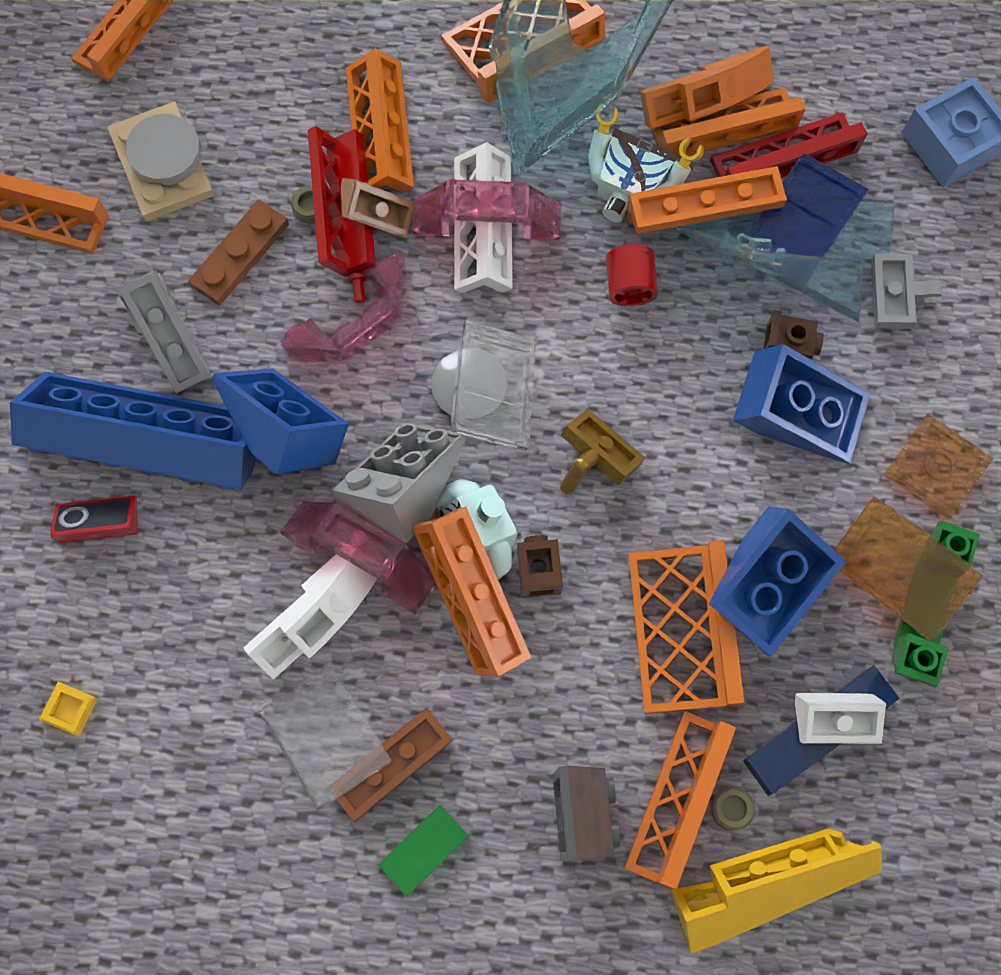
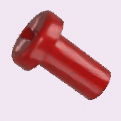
[348,272,367,303]

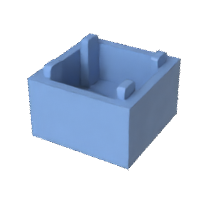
[901,77,1001,188]

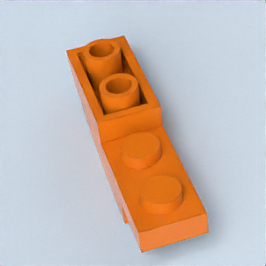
[640,46,774,129]

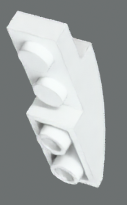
[243,532,387,680]

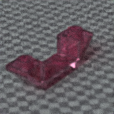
[412,179,561,240]
[280,250,406,364]
[281,501,436,615]

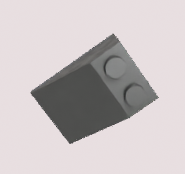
[552,766,620,861]

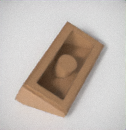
[341,178,416,238]

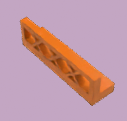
[71,0,173,82]
[346,48,414,192]
[651,87,805,158]
[626,166,787,235]
[0,173,109,254]
[412,507,531,677]
[624,711,736,890]

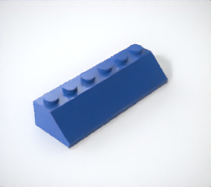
[10,372,256,489]

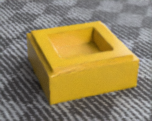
[39,682,98,737]

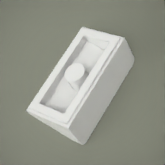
[795,693,886,744]

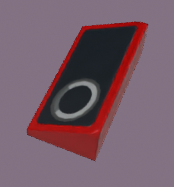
[51,495,138,543]

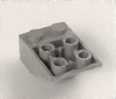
[332,423,466,543]

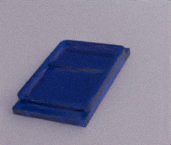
[739,153,869,287]

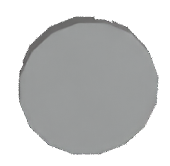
[125,114,202,185]

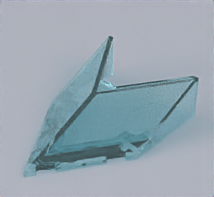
[489,0,673,177]
[670,194,894,322]

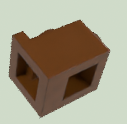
[763,310,824,359]
[517,535,563,598]

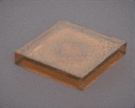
[883,414,993,520]

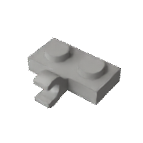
[871,254,942,329]

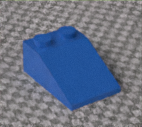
[733,344,871,463]
[212,368,349,475]
[709,506,846,657]

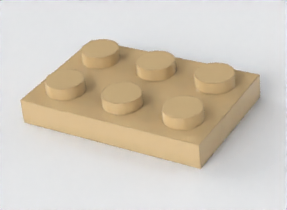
[107,101,215,222]

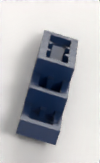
[743,665,900,796]

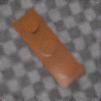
[188,199,289,306]
[328,707,453,822]

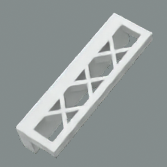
[454,142,513,293]

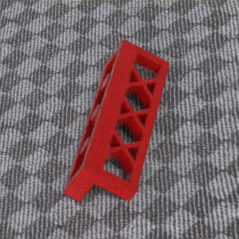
[710,112,868,178]
[308,126,376,277]

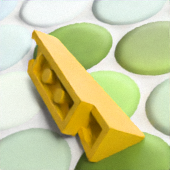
[671,828,882,953]

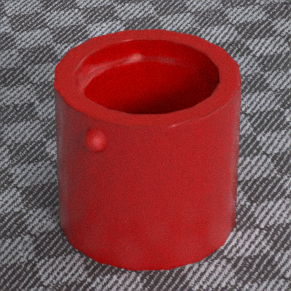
[606,244,658,306]

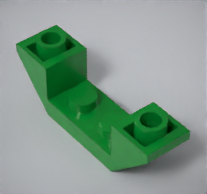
[893,521,980,688]

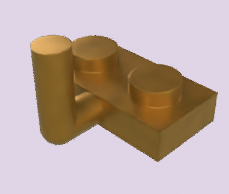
[560,408,646,495]

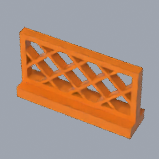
[441,0,605,104]
[628,540,745,714]

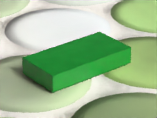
[378,805,469,897]

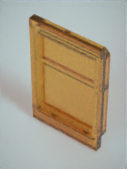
[834,496,984,641]

